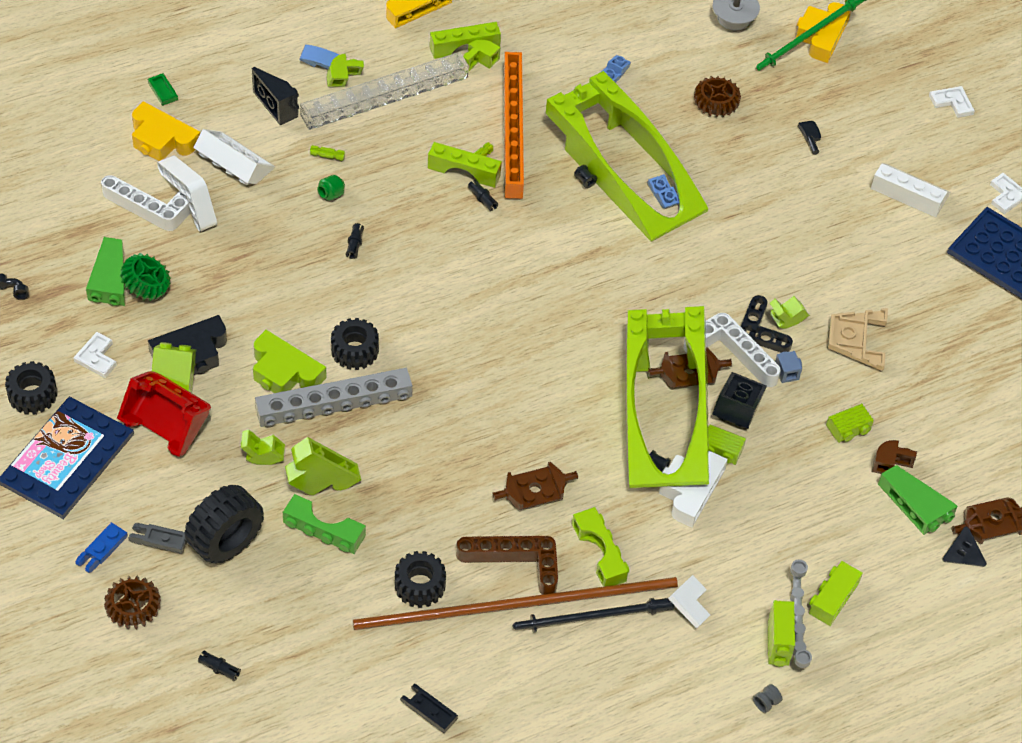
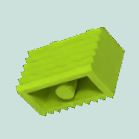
[826,403,874,443]
[709,424,746,465]

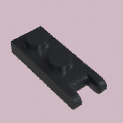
[400,683,458,734]

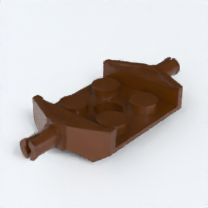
[648,347,732,388]
[492,462,578,510]
[952,497,1022,544]

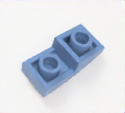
[299,44,339,69]
[601,55,631,83]
[647,174,679,208]

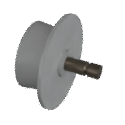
[712,0,760,30]

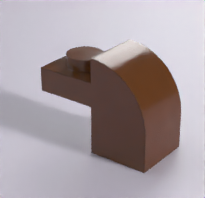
[872,440,917,474]

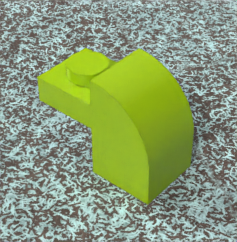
[462,40,501,72]
[327,54,364,87]
[770,296,810,329]
[241,429,285,465]

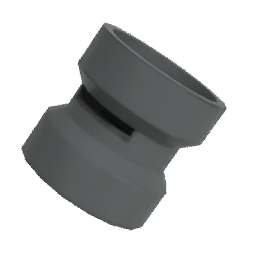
[753,684,783,713]

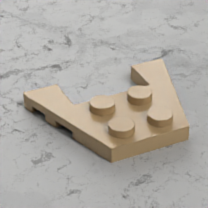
[828,308,888,371]

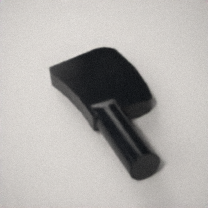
[798,121,821,155]

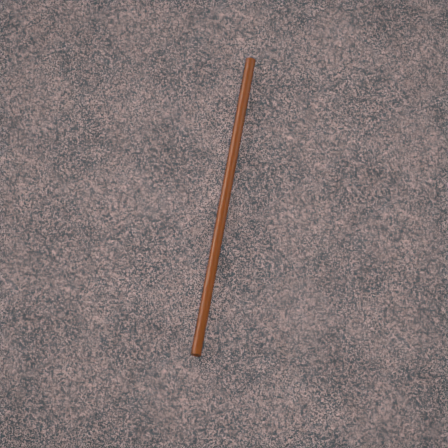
[353,577,678,630]

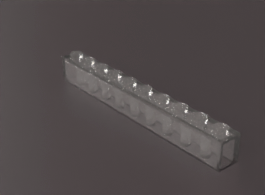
[300,52,469,130]

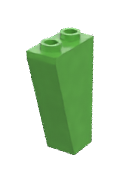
[86,237,126,306]
[878,465,958,535]

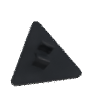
[942,527,987,567]

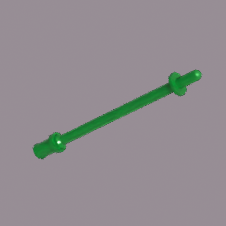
[756,0,867,71]

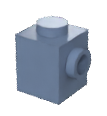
[775,351,802,383]

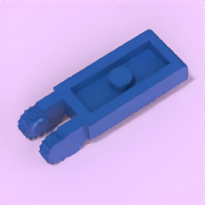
[75,522,128,573]

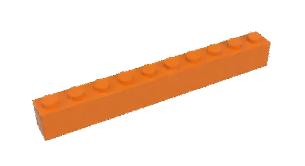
[504,52,524,199]

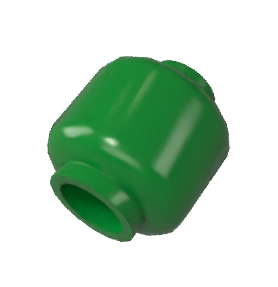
[317,175,345,201]

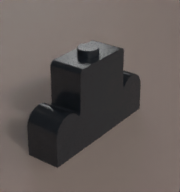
[148,315,227,375]

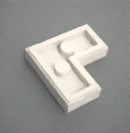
[929,86,975,118]
[990,173,1022,215]
[74,332,117,378]
[668,575,710,629]

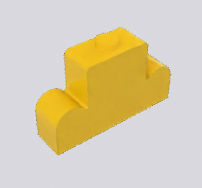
[386,0,452,29]
[796,2,851,63]
[132,101,201,161]

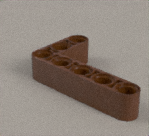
[456,536,558,595]

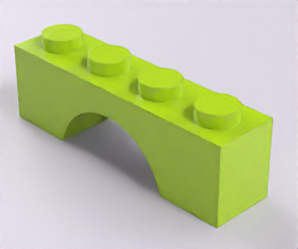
[430,22,501,59]
[428,142,502,188]
[572,507,629,587]

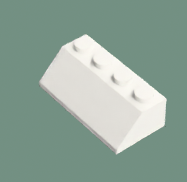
[194,129,275,185]
[871,163,950,217]

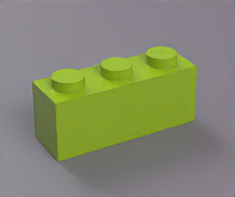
[809,561,863,626]

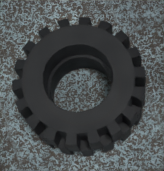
[331,318,379,370]
[5,361,57,414]
[395,551,446,608]

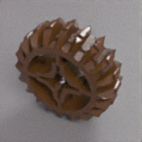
[694,76,741,117]
[104,575,161,630]

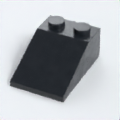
[251,67,299,125]
[712,372,767,429]

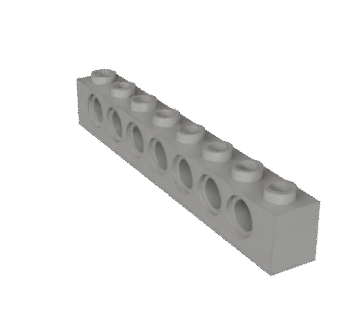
[255,367,412,427]

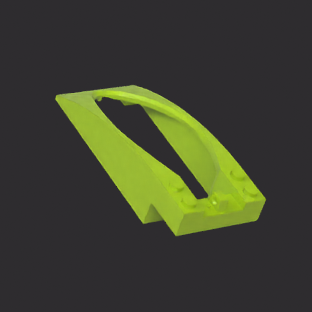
[545,71,708,242]
[627,306,709,488]

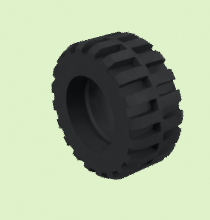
[185,485,264,564]

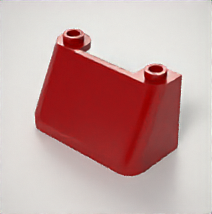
[117,371,211,457]

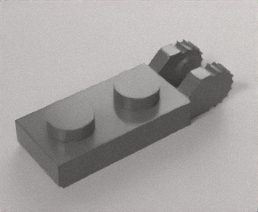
[128,523,187,554]

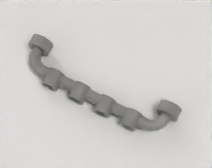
[790,559,812,668]

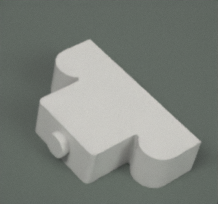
[659,451,728,528]

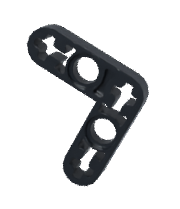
[740,295,793,353]

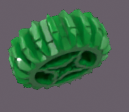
[120,253,171,301]

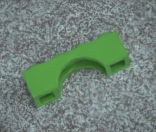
[283,494,366,554]

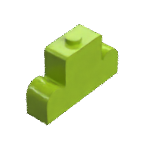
[253,330,327,393]
[285,437,361,496]

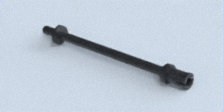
[512,598,674,633]

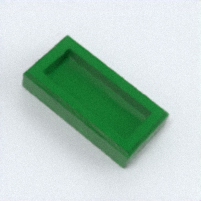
[147,73,178,106]

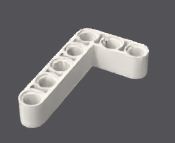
[157,155,217,232]
[101,175,191,231]
[683,313,781,387]

